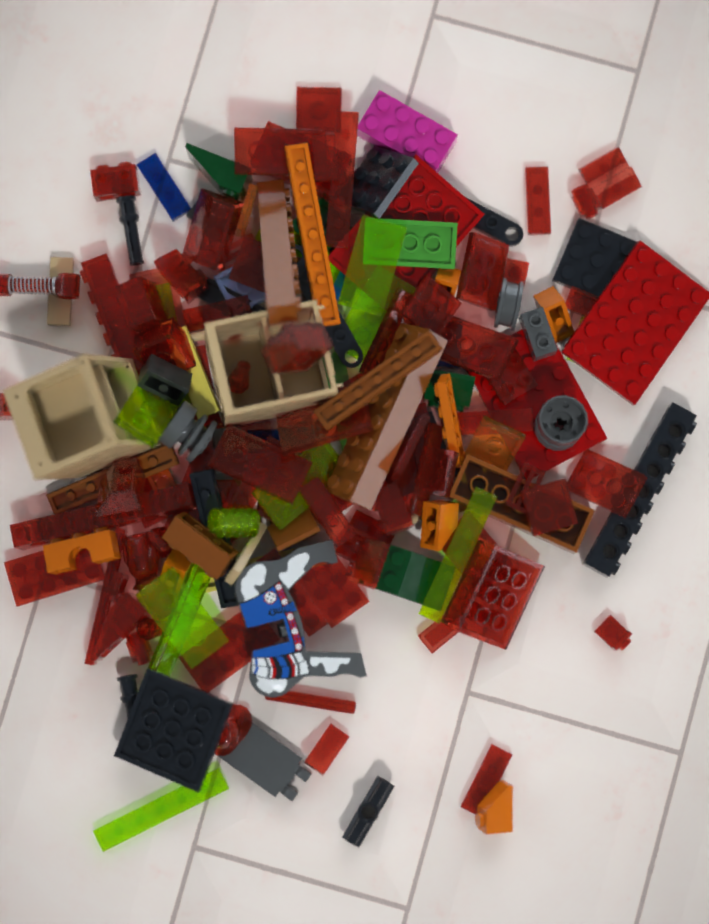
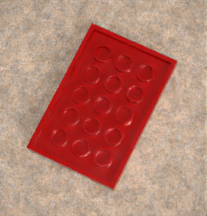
[328,154,485,318]
[561,240,709,405]
[462,329,608,481]

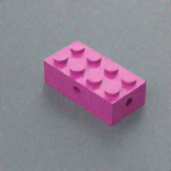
[356,90,458,173]

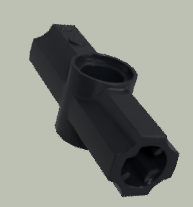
[342,775,395,847]

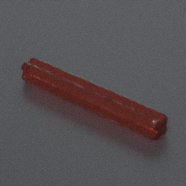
[265,691,356,714]

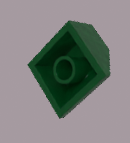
[423,369,475,412]

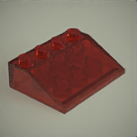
[441,537,545,650]

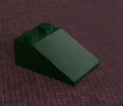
[185,143,253,205]
[375,544,455,611]

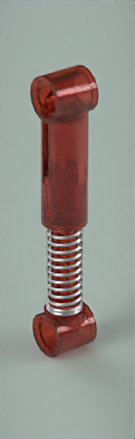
[0,273,81,300]

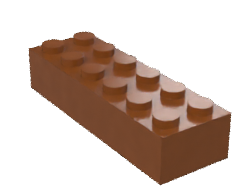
[448,454,595,554]

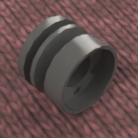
[534,395,588,451]
[157,400,218,462]

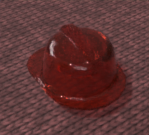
[215,704,252,756]

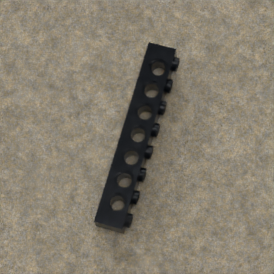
[583,402,697,578]

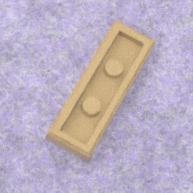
[47,257,74,326]
[225,522,268,585]

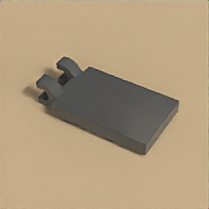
[218,718,312,801]

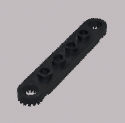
[466,197,523,247]
[291,244,363,368]

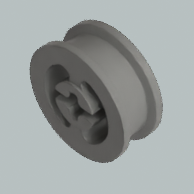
[494,278,524,331]

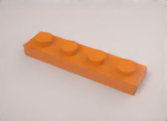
[434,374,465,468]

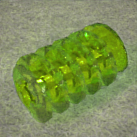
[208,508,260,538]

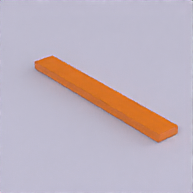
[284,143,341,327]

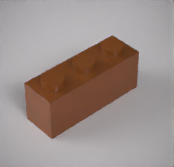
[162,511,240,580]

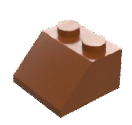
[267,505,321,552]

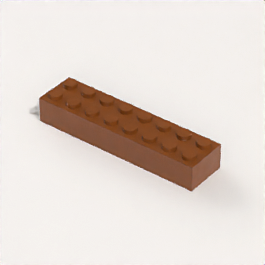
[324,323,448,511]

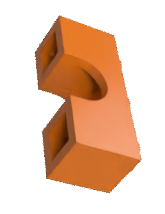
[43,527,121,574]

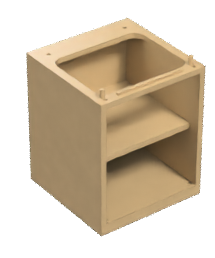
[204,300,343,428]
[3,354,164,480]

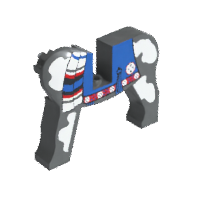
[234,540,367,697]

